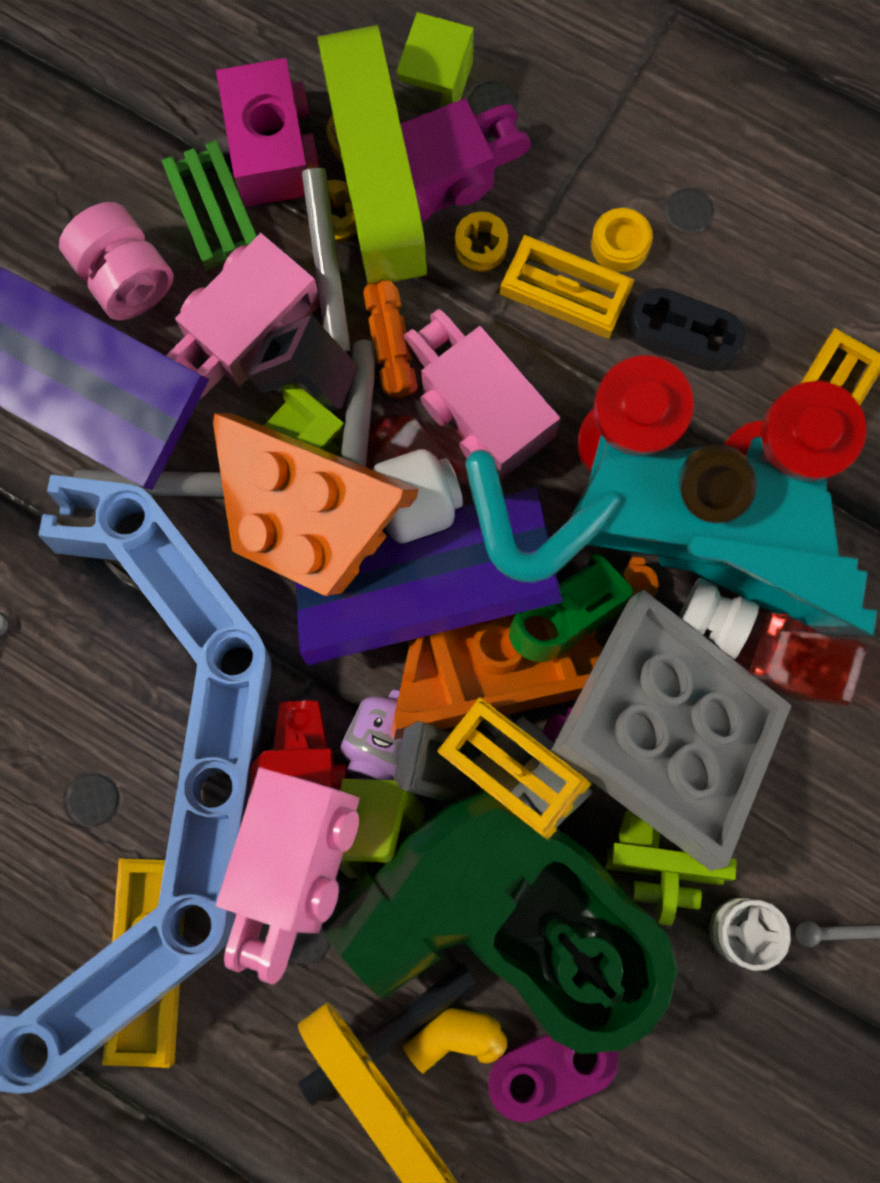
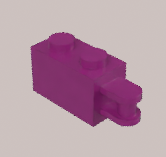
[400,98,531,223]

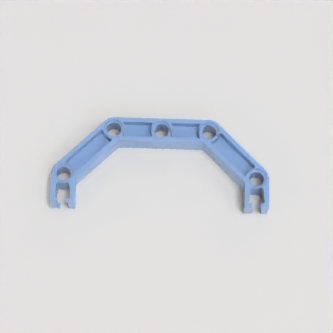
[0,475,272,1094]

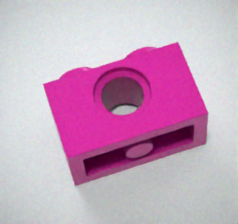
[216,58,319,207]

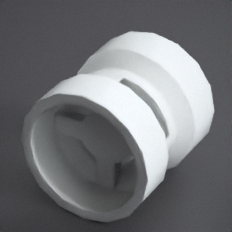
[678,578,759,660]
[709,898,791,970]

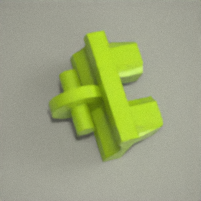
[604,810,737,926]

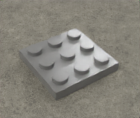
[551,590,792,871]

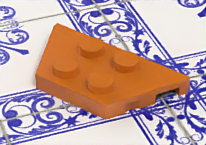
[213,413,419,596]
[391,614,604,740]

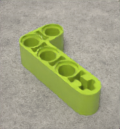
[317,25,427,285]

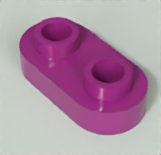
[488,1032,619,1122]

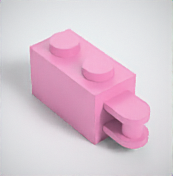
[166,233,320,400]
[404,309,560,481]
[216,767,360,985]

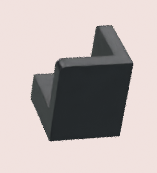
[247,315,359,412]

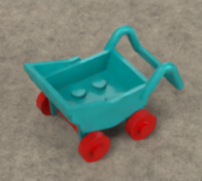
[466,355,877,635]

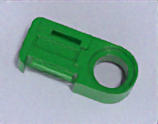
[509,555,633,662]

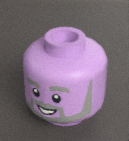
[340,690,403,780]

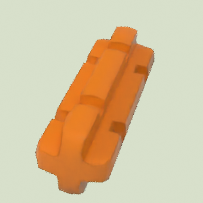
[363,280,418,399]

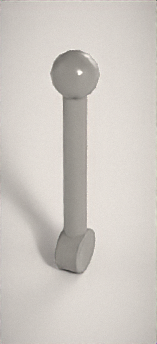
[795,920,880,948]

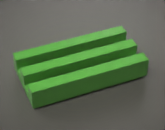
[161,140,256,271]

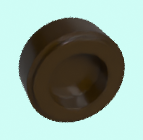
[678,444,757,523]

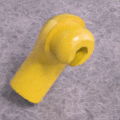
[402,1008,507,1074]

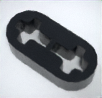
[629,288,745,372]

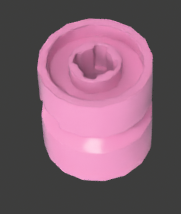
[59,202,174,321]

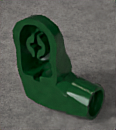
[322,790,678,1054]

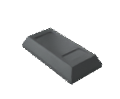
[394,721,482,803]

